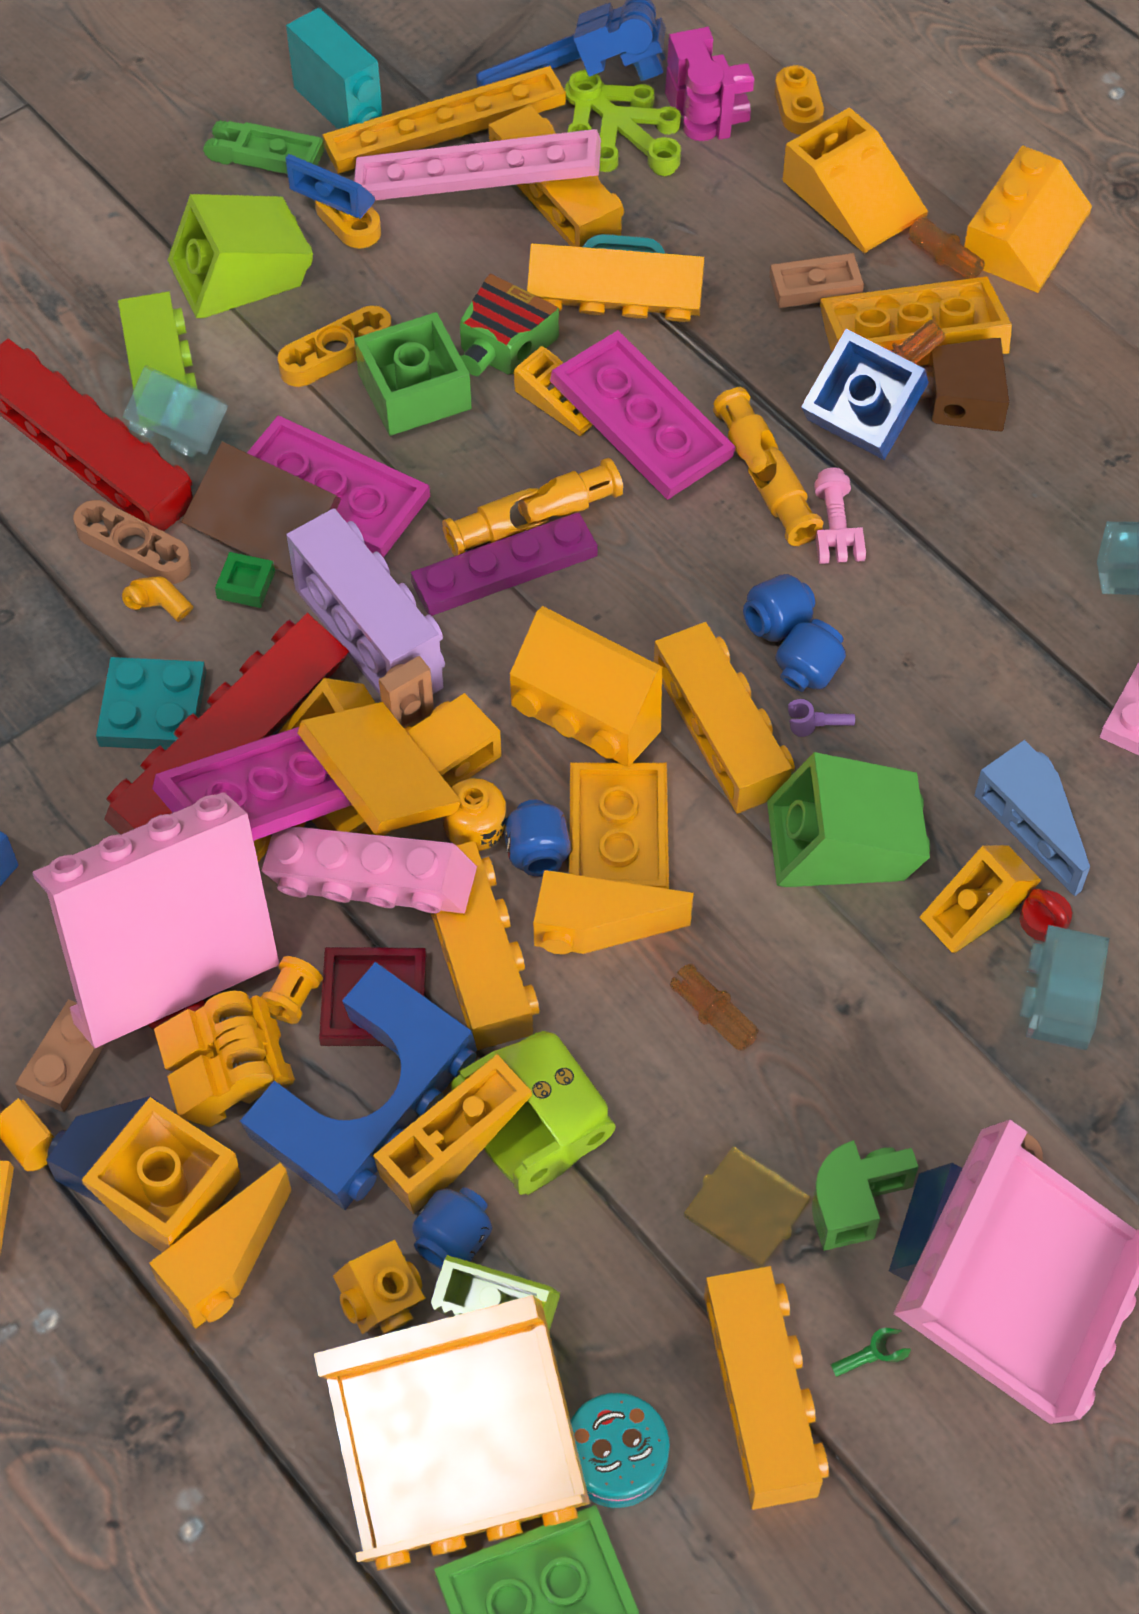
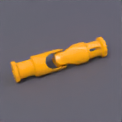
[713,387,824,546]
[442,457,623,556]

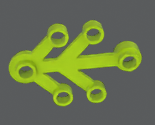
[565,70,681,176]

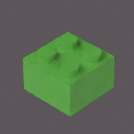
[354,312,472,436]

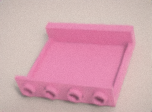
[33,792,279,1048]
[893,1120,1139,1424]

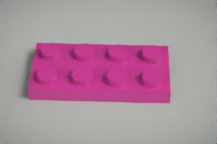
[550,330,736,500]
[247,415,430,558]
[152,727,352,841]

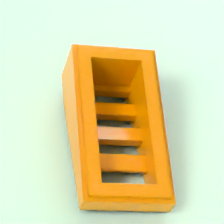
[514,346,593,436]

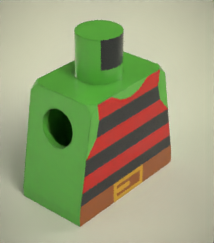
[460,273,559,376]

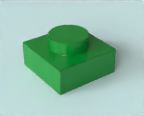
[215,552,275,608]

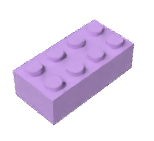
[286,508,445,696]

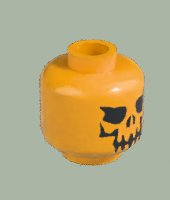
[443,778,507,851]

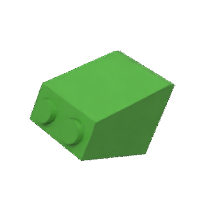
[767,752,930,887]

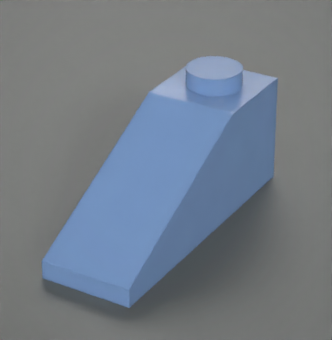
[974,740,1090,896]

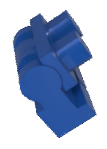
[574,0,666,81]

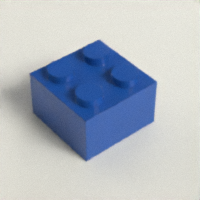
[801,329,929,460]

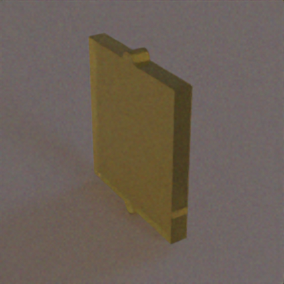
[684,1146,810,1268]

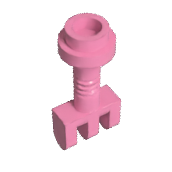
[814,468,866,564]

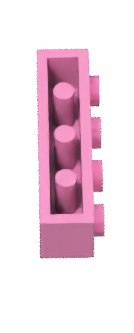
[262,826,477,914]

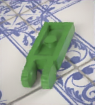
[203,120,324,174]

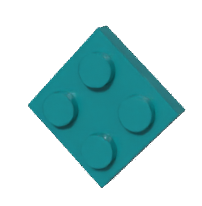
[96,657,207,750]

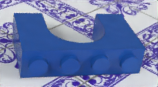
[240,962,477,1210]

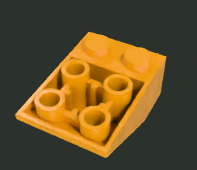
[782,107,928,253]

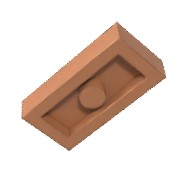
[769,253,864,308]
[379,656,434,728]
[15,999,106,1113]

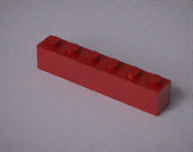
[0,338,193,532]
[104,612,349,835]

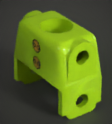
[451,1031,616,1195]

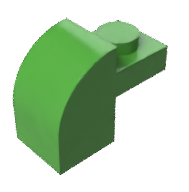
[812,1141,918,1251]

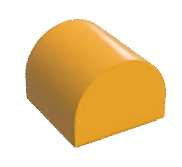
[0,1098,55,1171]

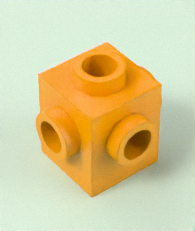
[333,1240,425,1335]

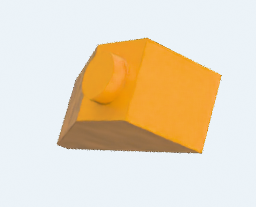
[533,870,694,954]
[373,1054,532,1215]
[149,1162,292,1329]

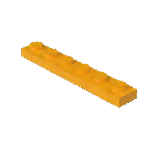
[322,66,566,174]

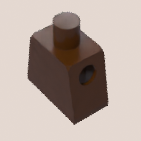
[920,338,1010,431]

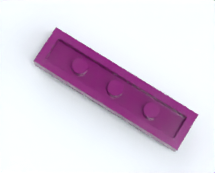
[411,512,598,616]

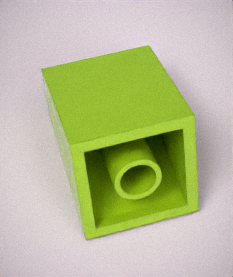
[168,194,313,318]

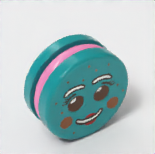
[570,1393,670,1508]

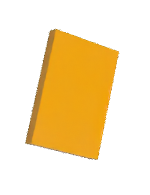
[297,702,461,835]
[569,762,669,889]

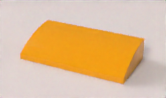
[820,276,1012,366]

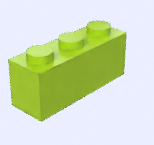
[118,291,199,427]

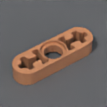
[73,500,192,584]

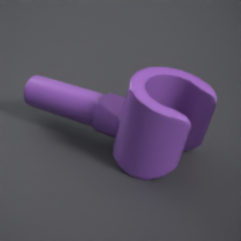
[788,699,855,737]

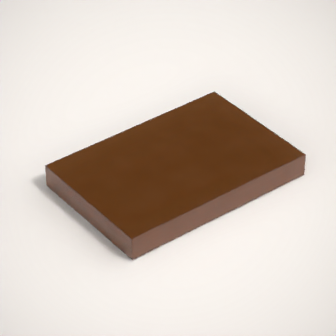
[181,441,341,577]

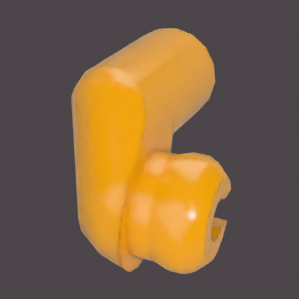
[122,576,194,622]

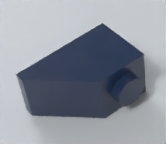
[46,1096,160,1207]

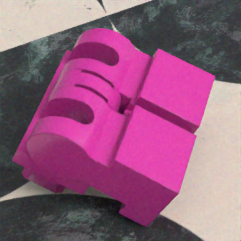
[665,26,754,141]

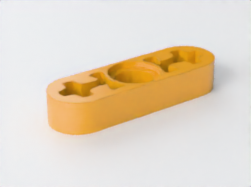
[277,306,392,387]

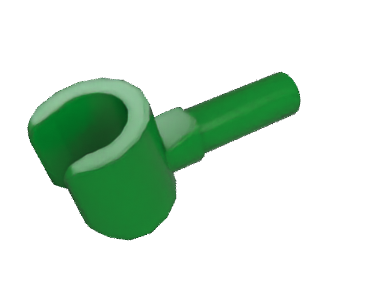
[831,1327,911,1377]

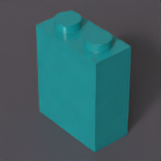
[286,7,383,129]

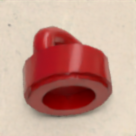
[1019,889,1072,942]

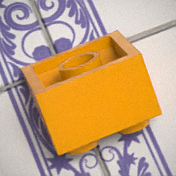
[82,1097,241,1252]

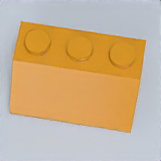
[961,145,1092,293]
[510,606,662,767]

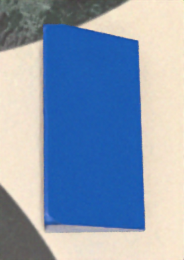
[285,154,375,219]

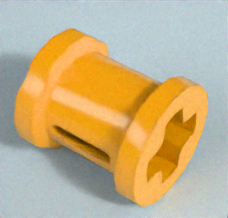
[261,956,323,1024]

